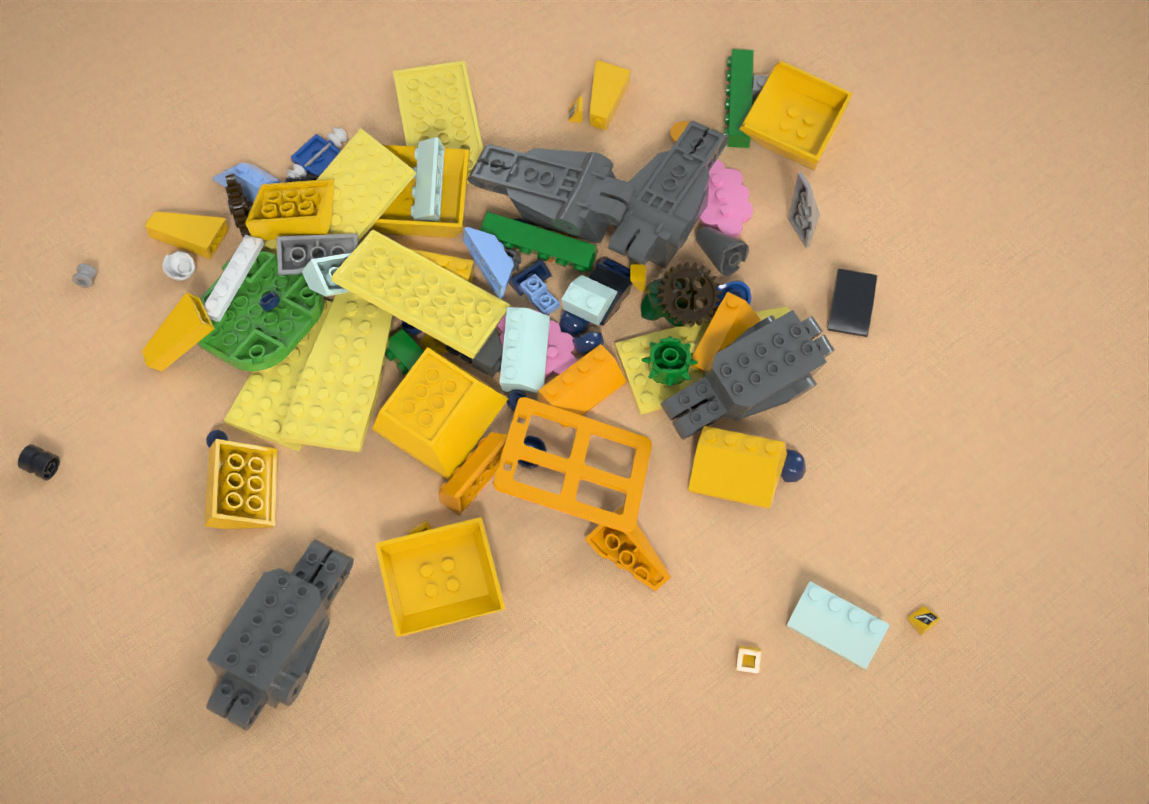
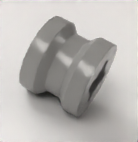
[72,264,97,288]

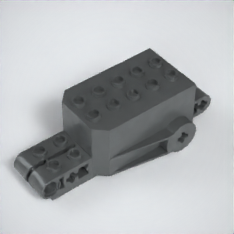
[608,121,728,269]
[468,144,636,243]
[660,310,835,440]
[206,539,354,730]

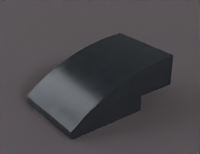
[588,265,633,326]
[828,268,877,337]

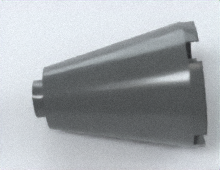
[696,227,749,276]

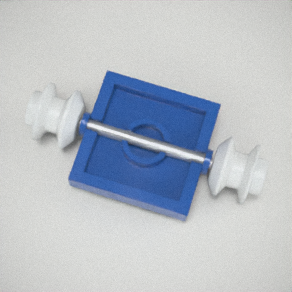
[287,127,347,179]

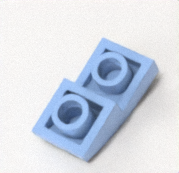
[520,274,560,316]

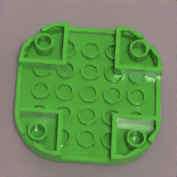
[197,251,324,371]

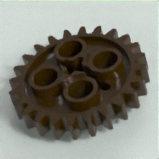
[225,174,251,237]
[657,262,722,328]

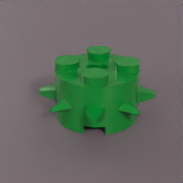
[641,336,698,386]

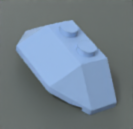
[213,163,283,204]
[463,227,514,299]

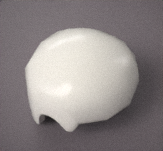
[162,251,196,281]

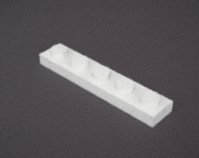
[204,235,265,322]

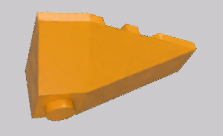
[691,292,761,372]
[585,506,671,591]

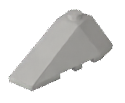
[788,172,820,248]
[277,234,358,275]

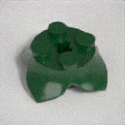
[641,277,692,326]

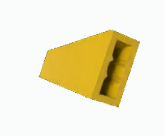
[589,60,631,130]
[145,211,229,259]
[141,292,215,372]

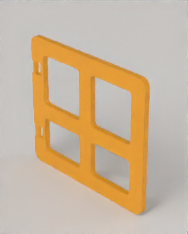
[493,397,652,533]

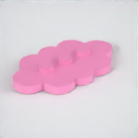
[699,160,753,238]
[497,310,577,378]

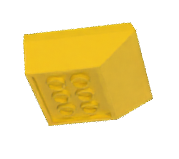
[740,61,853,171]
[371,145,470,238]
[373,347,508,480]
[375,517,505,637]

